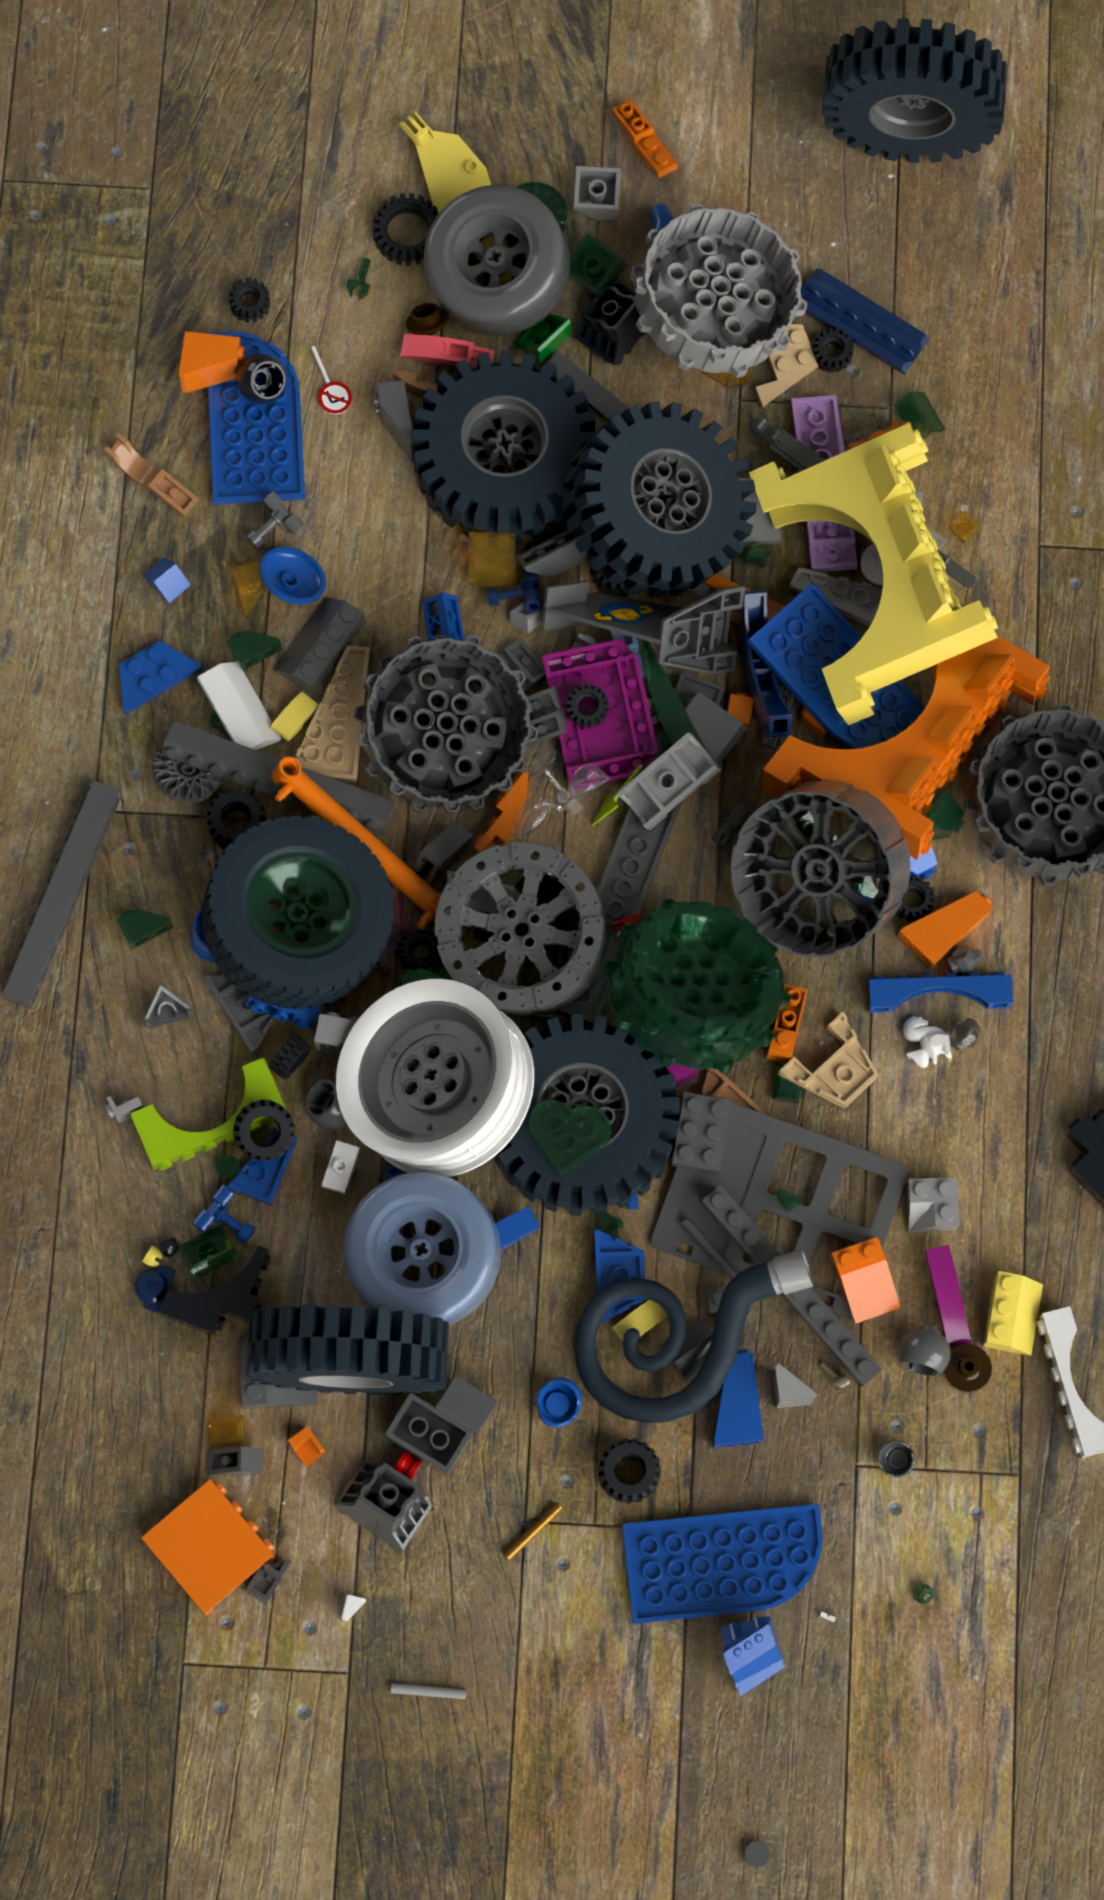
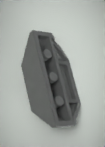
[515,522,594,578]

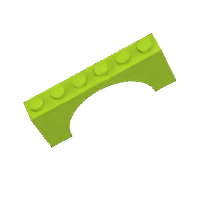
[130,1057,286,1171]

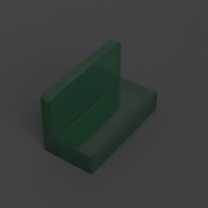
[894,392,945,439]

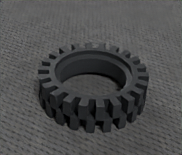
[373,193,438,266]

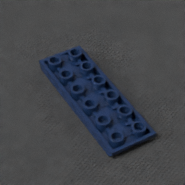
[801,268,929,375]

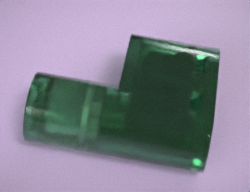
[772,1063,803,1103]

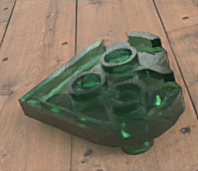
[529,1099,611,1177]

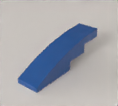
[442,1206,541,1256]

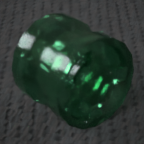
[746,541,771,569]

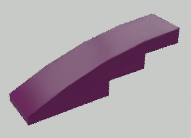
[924,1245,971,1348]

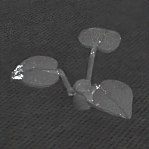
[514,742,610,841]

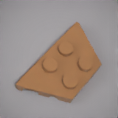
[701,1064,767,1115]

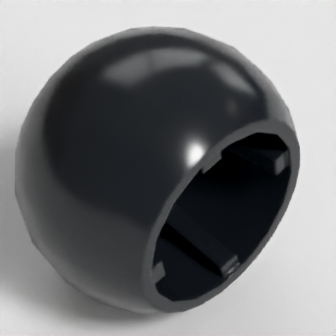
[237,354,287,404]

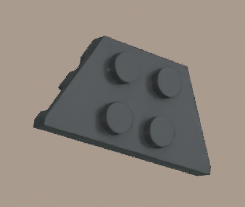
[204,975,276,1054]

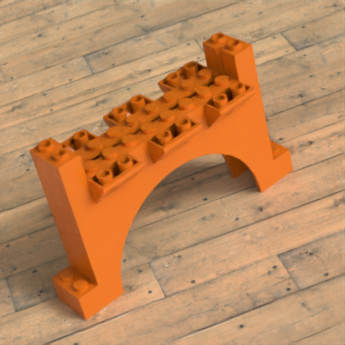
[762,635,1050,860]

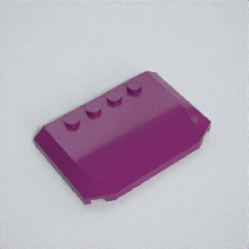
[542,639,658,791]

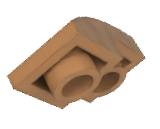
[394,369,437,399]

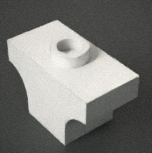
[321,1140,360,1195]

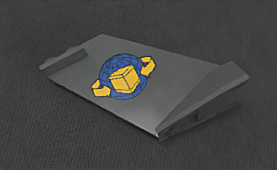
[542,580,745,675]

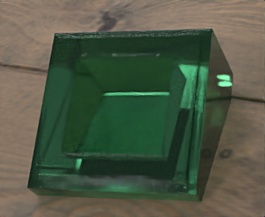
[776,1188,804,1213]

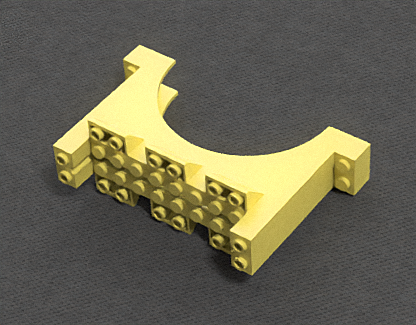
[749,423,998,725]

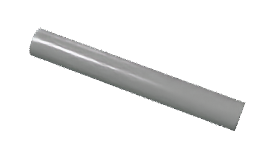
[391,1683,466,1699]

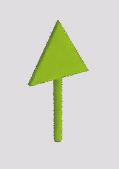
[591,765,643,827]

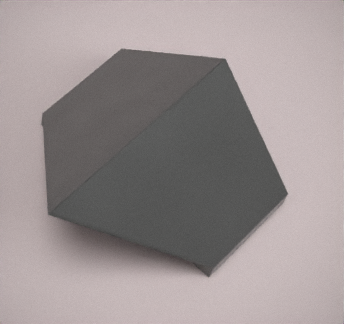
[144,985,194,1029]

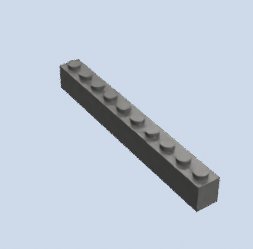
[162,721,395,835]
[1,781,122,1009]
[701,1185,882,1387]

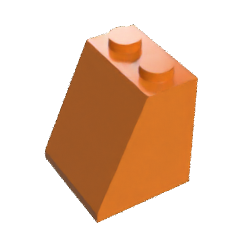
[179,331,246,393]

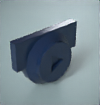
[135,1265,176,1314]

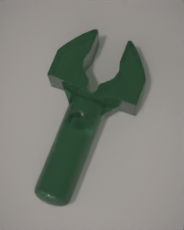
[347,258,371,300]

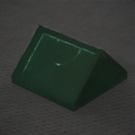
[178,1225,238,1280]

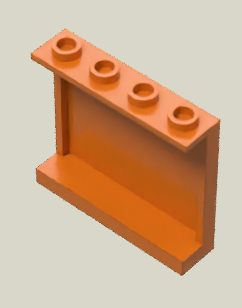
[141,1479,275,1616]

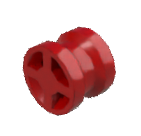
[394,1451,423,1480]

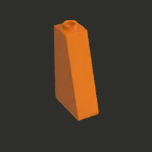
[897,891,993,970]

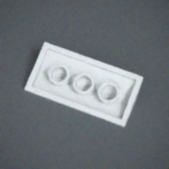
[197,662,282,750]

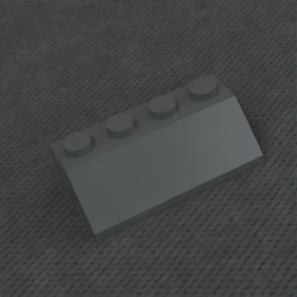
[275,597,365,695]

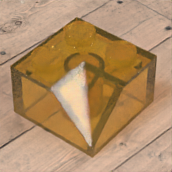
[469,532,515,586]

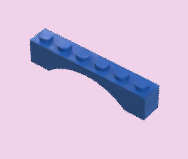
[867,972,1013,1013]

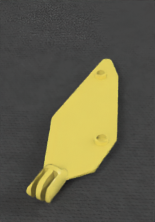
[398,111,512,286]

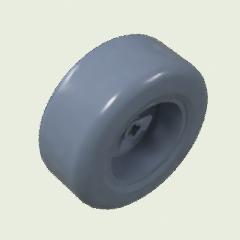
[344,1172,501,1325]

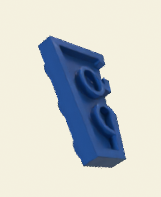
[227,1129,298,1206]

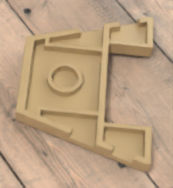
[733,324,818,408]
[778,1012,879,1109]

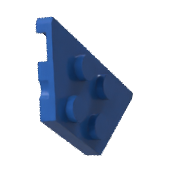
[119,641,202,715]
[594,1230,646,1324]

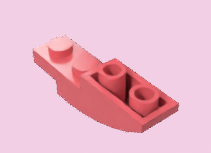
[400,334,495,369]

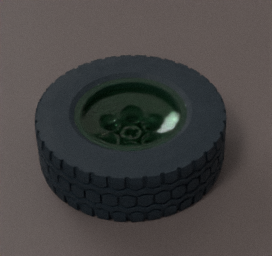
[201,816,394,1009]

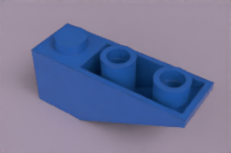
[245,997,323,1030]

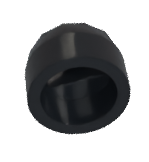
[157,1237,179,1257]

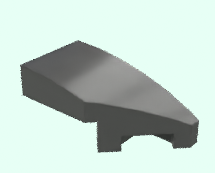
[245,1559,292,1605]

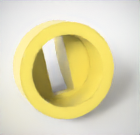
[142,1245,163,1267]

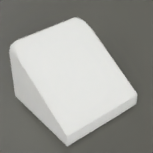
[341,1595,366,1622]

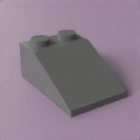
[373,380,414,462]

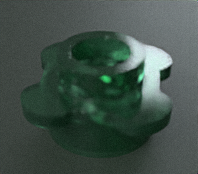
[596,1213,624,1238]

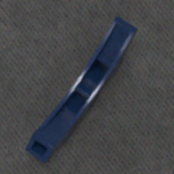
[738,589,792,738]

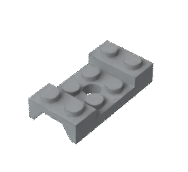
[617,732,721,830]

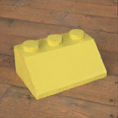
[983,1271,1043,1356]

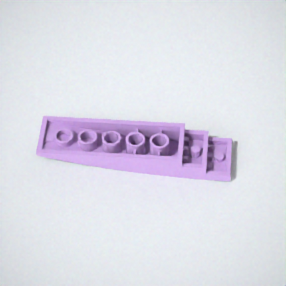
[791,395,858,572]

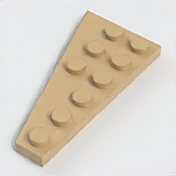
[295,645,370,782]

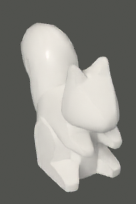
[903,1016,952,1068]

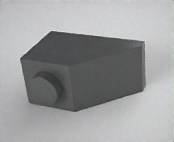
[208,1446,264,1476]

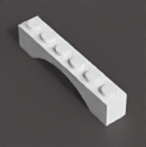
[1037,1306,1104,1458]

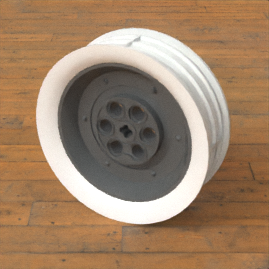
[336,979,534,1177]

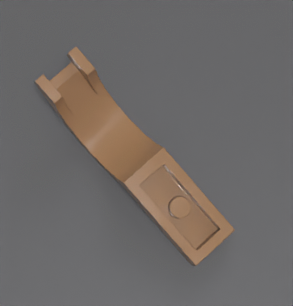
[104,433,199,518]

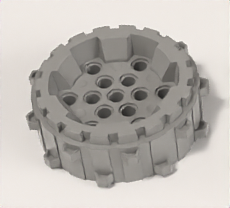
[629,204,807,378]

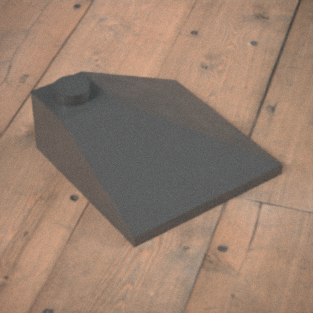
[240,1336,318,1410]

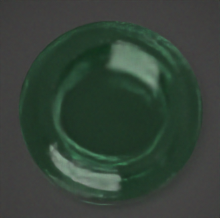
[216,1155,241,1179]

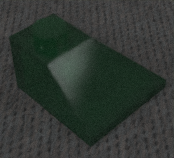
[925,790,965,840]

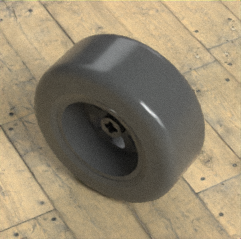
[424,185,570,335]

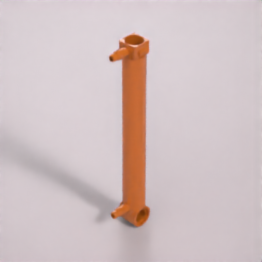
[271,757,442,929]

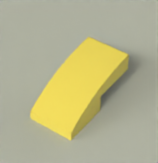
[270,692,319,741]
[612,1299,668,1342]

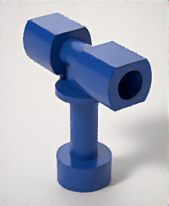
[193,1185,256,1244]

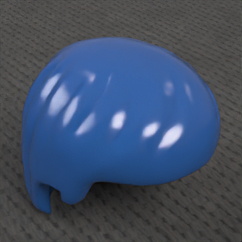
[536,1377,582,1428]

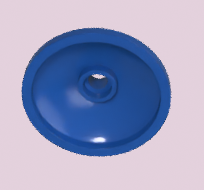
[259,547,326,604]

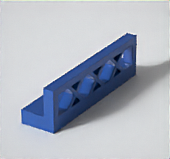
[422,592,472,684]

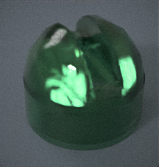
[210,710,224,730]
[913,1584,933,1604]

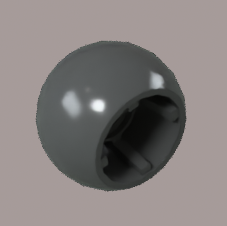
[306,1077,347,1130]
[897,1326,951,1376]

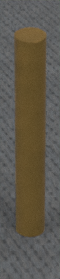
[503,1502,563,1561]

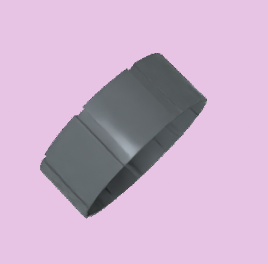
[731,780,910,957]
[435,842,609,1017]

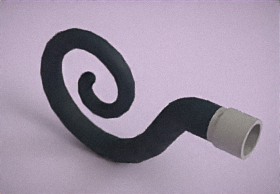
[574,1249,814,1423]

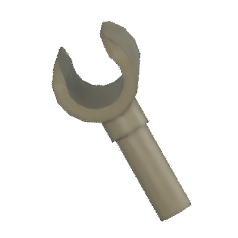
[820,1362,850,1390]

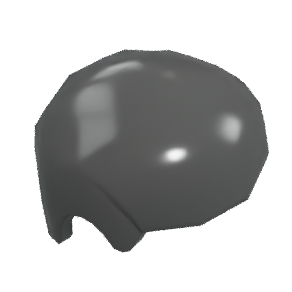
[877,1440,915,1478]

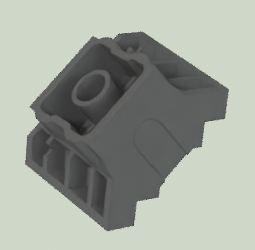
[335,1459,433,1550]

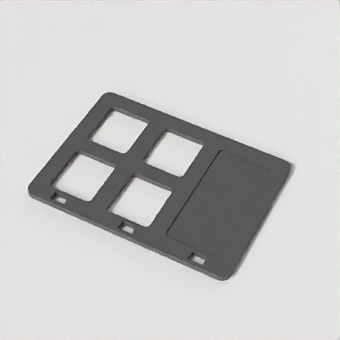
[651,1095,908,1319]

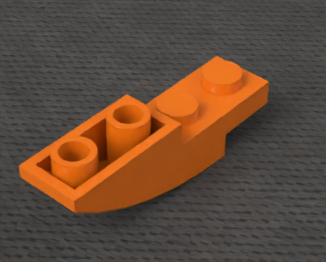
[612,99,678,178]
[473,771,529,855]

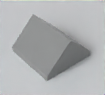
[772,1363,817,1408]

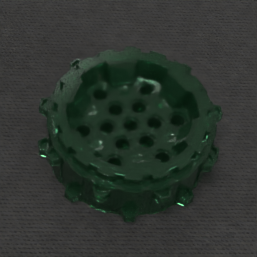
[602,898,791,1073]

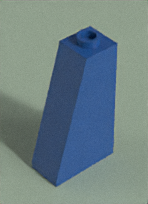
[713,1349,764,1448]

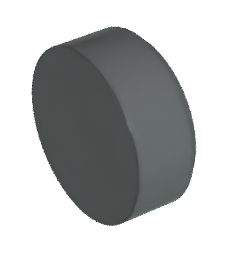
[744,1841,770,1867]

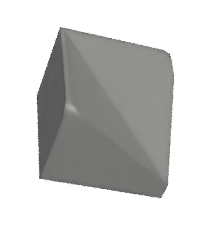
[510,601,543,634]

